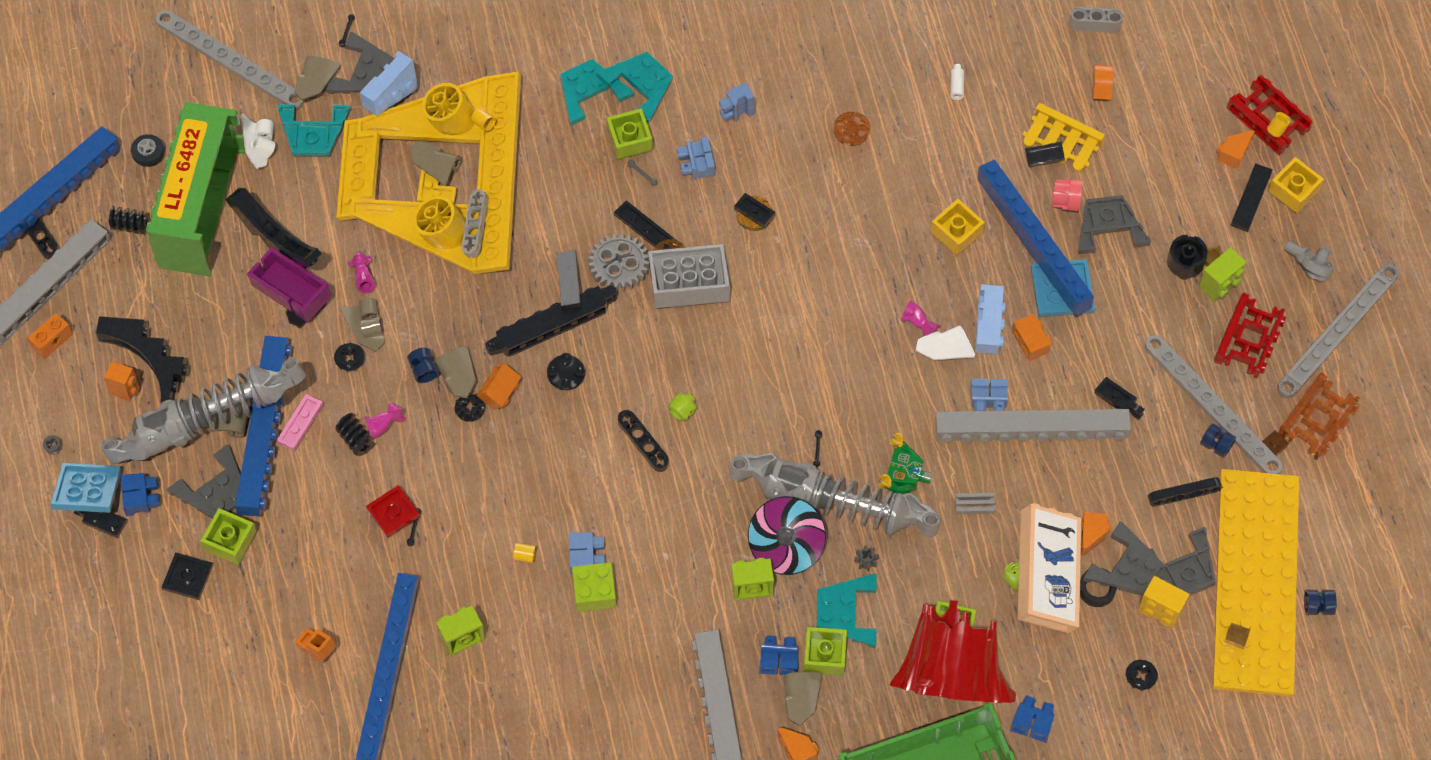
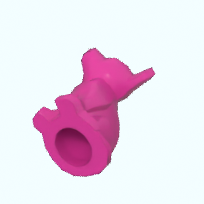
[348,251,376,293]
[901,300,941,337]
[364,402,406,439]

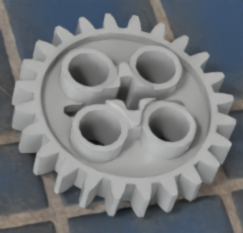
[588,233,649,291]

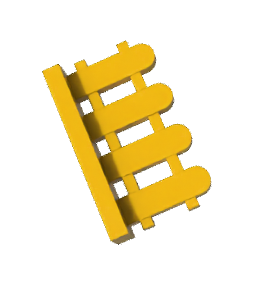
[1022,103,1105,172]

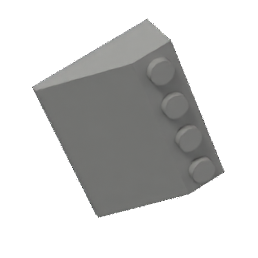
[648,244,730,308]

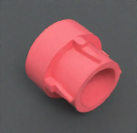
[1052,179,1082,212]

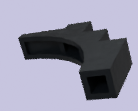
[225,188,322,269]
[96,316,189,404]

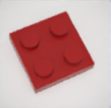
[366,485,420,538]

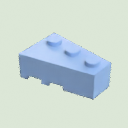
[360,51,418,116]
[975,284,1005,354]

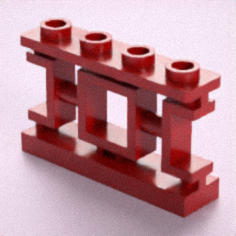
[1227,75,1313,156]
[1214,292,1286,378]

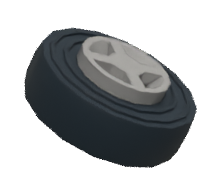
[131,134,165,167]

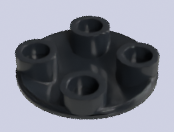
[547,353,585,390]

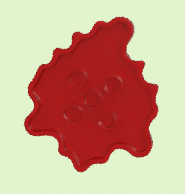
[890,600,1016,703]

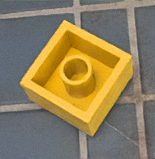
[1268,157,1324,213]
[930,199,985,256]
[1138,576,1190,628]

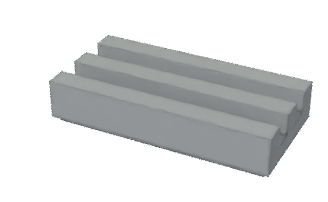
[955,493,995,514]

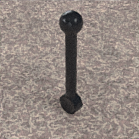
[339,14,355,47]
[813,430,822,468]
[407,508,422,547]

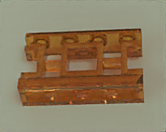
[1279,373,1360,461]

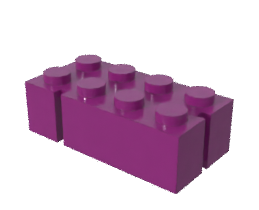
[247,247,332,322]

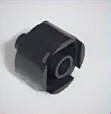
[1167,235,1208,280]

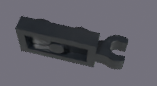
[1094,377,1145,420]
[74,511,127,539]

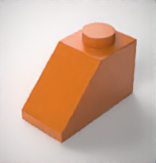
[1217,130,1255,169]
[1081,512,1111,556]
[777,727,819,760]

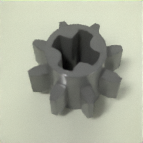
[854,545,879,571]

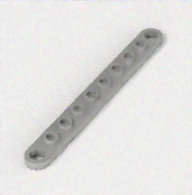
[156,10,304,110]
[1277,264,1399,398]
[1145,335,1282,474]

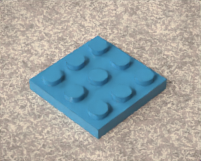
[1030,259,1095,317]
[51,463,121,513]

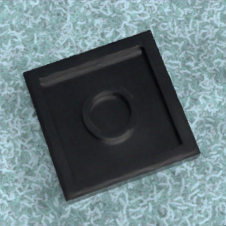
[161,552,213,600]

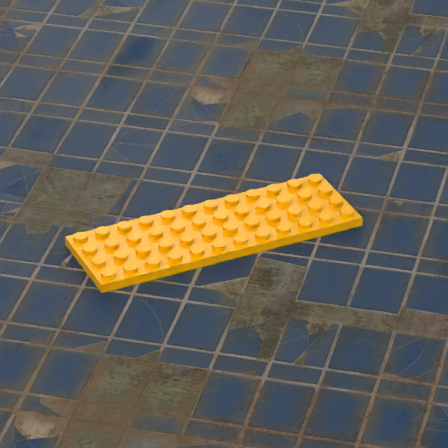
[1213,469,1299,697]

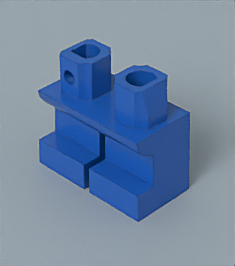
[121,473,160,517]
[759,636,798,675]
[1010,696,1055,743]

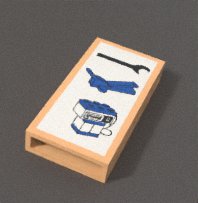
[1018,503,1081,633]

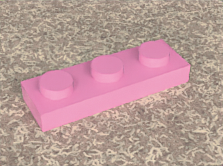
[277,394,323,451]

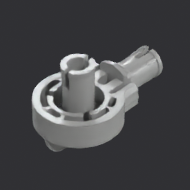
[1284,241,1335,281]

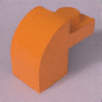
[1092,64,1114,100]
[295,628,336,663]

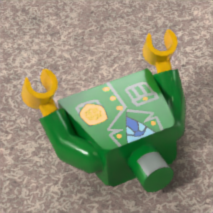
[878,433,932,494]

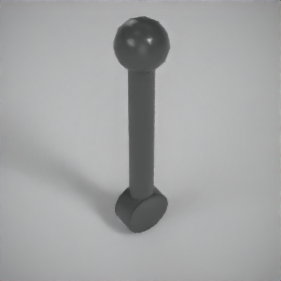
[628,160,657,186]

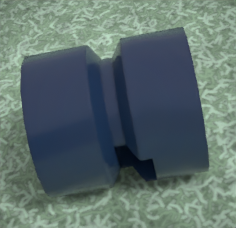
[407,347,439,383]
[1200,423,1237,458]
[1304,590,1337,615]

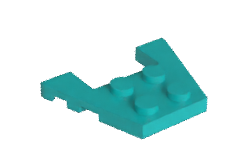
[596,52,673,124]
[560,59,634,126]
[277,104,350,156]
[816,574,877,648]

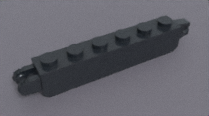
[485,286,617,357]

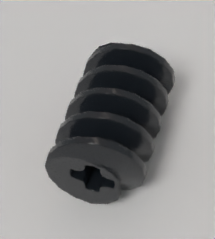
[108,206,150,235]
[335,412,375,456]

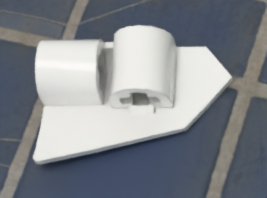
[241,114,275,169]
[916,325,975,360]

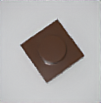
[1262,430,1289,456]

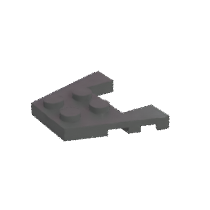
[326,31,395,94]
[1078,195,1151,254]
[167,444,240,519]
[1083,521,1163,596]
[1149,527,1216,596]

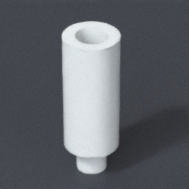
[950,64,964,100]

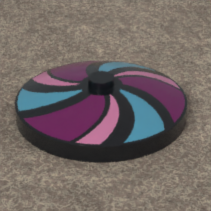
[748,496,827,575]

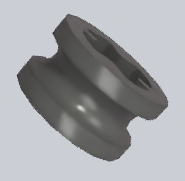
[43,435,62,455]

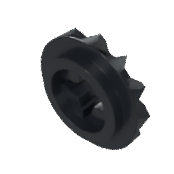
[334,343,365,372]
[454,393,485,422]
[1125,660,1158,691]

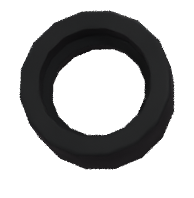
[1080,568,1117,607]

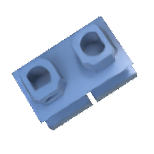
[719,82,755,122]
[677,137,715,179]
[970,379,1008,411]
[569,532,605,575]

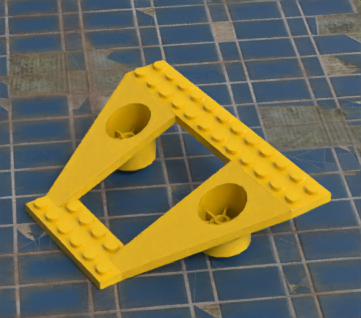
[336,71,521,274]

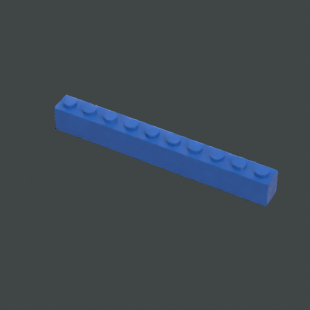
[0,126,120,251]
[977,159,1094,316]
[235,336,292,517]
[356,573,419,760]

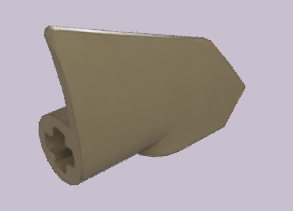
[294,56,340,101]
[409,141,461,186]
[340,298,385,352]
[435,346,476,398]
[207,382,252,438]
[783,672,822,726]

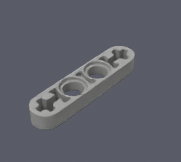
[461,189,489,258]

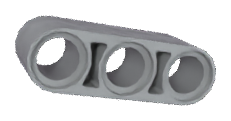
[1069,7,1123,33]

